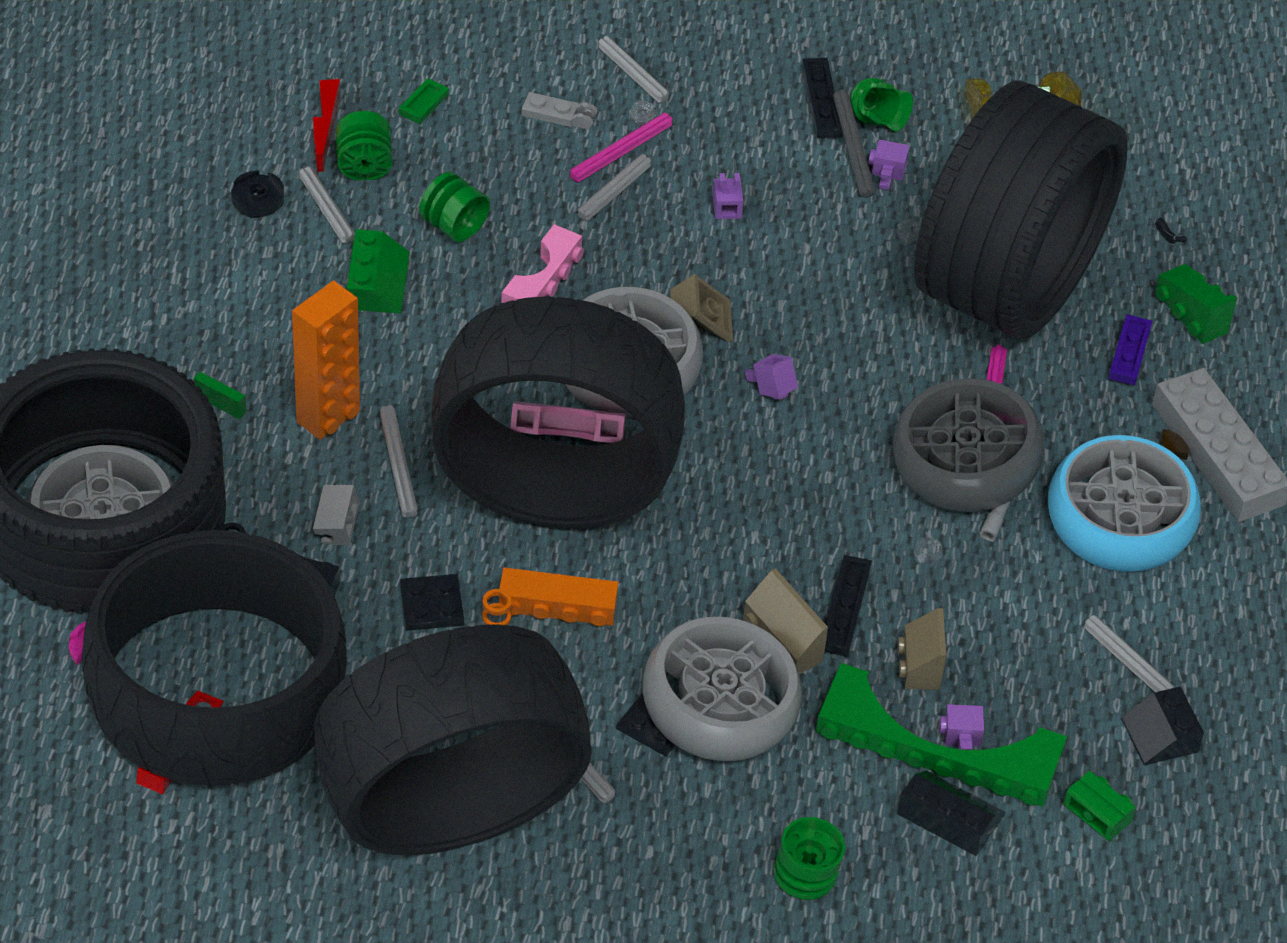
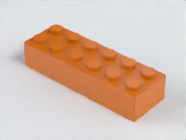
[292,280,360,440]

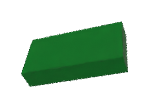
[399,78,449,124]
[193,372,246,419]

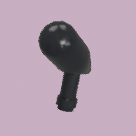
[1155,218,1187,244]

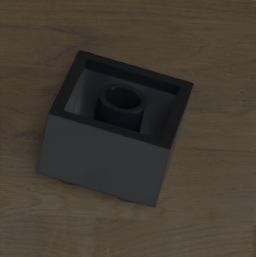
[1121,686,1204,766]

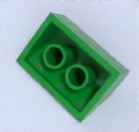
[347,229,410,314]

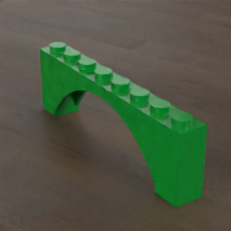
[816,663,1067,807]

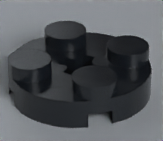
[231,171,284,218]

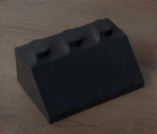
[897,770,1005,856]

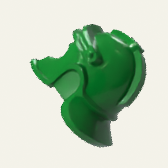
[850,78,913,132]

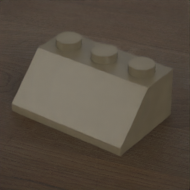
[743,568,828,674]

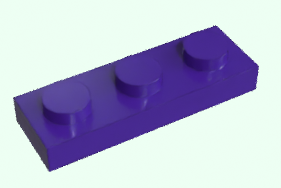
[1108,314,1153,385]

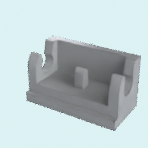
[313,485,360,547]

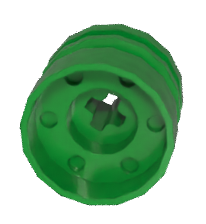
[336,111,392,181]
[419,171,490,243]
[773,817,846,900]

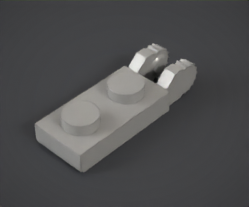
[521,92,598,129]

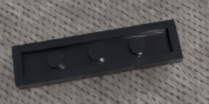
[802,58,843,138]
[825,555,872,656]

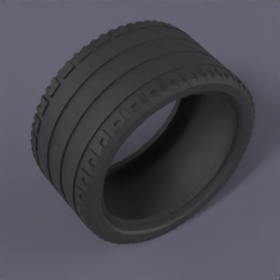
[914,80,1128,339]
[0,348,226,614]

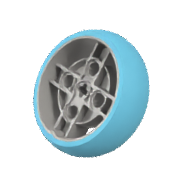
[1048,435,1201,572]

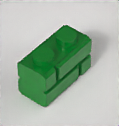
[1063,771,1136,841]

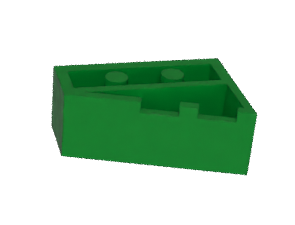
[1155,264,1237,344]

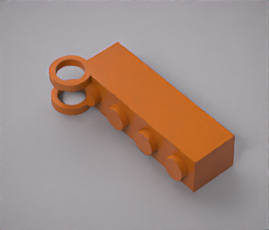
[482,567,619,626]

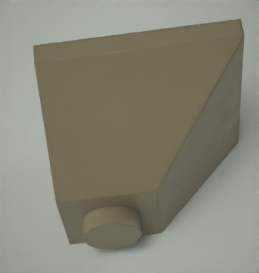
[670,274,733,342]

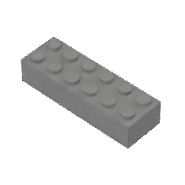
[1152,368,1287,522]

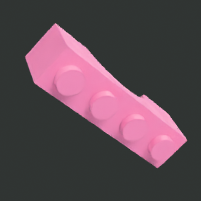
[501,224,584,303]
[510,401,626,443]

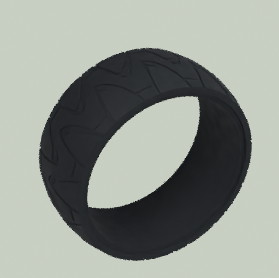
[431,296,685,529]
[82,530,347,786]
[314,624,592,855]

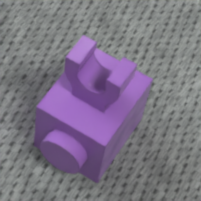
[869,140,910,190]
[713,173,743,219]
[745,354,798,399]
[939,704,984,750]

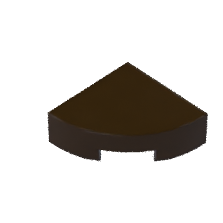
[1160,429,1189,460]

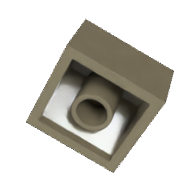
[897,608,946,690]

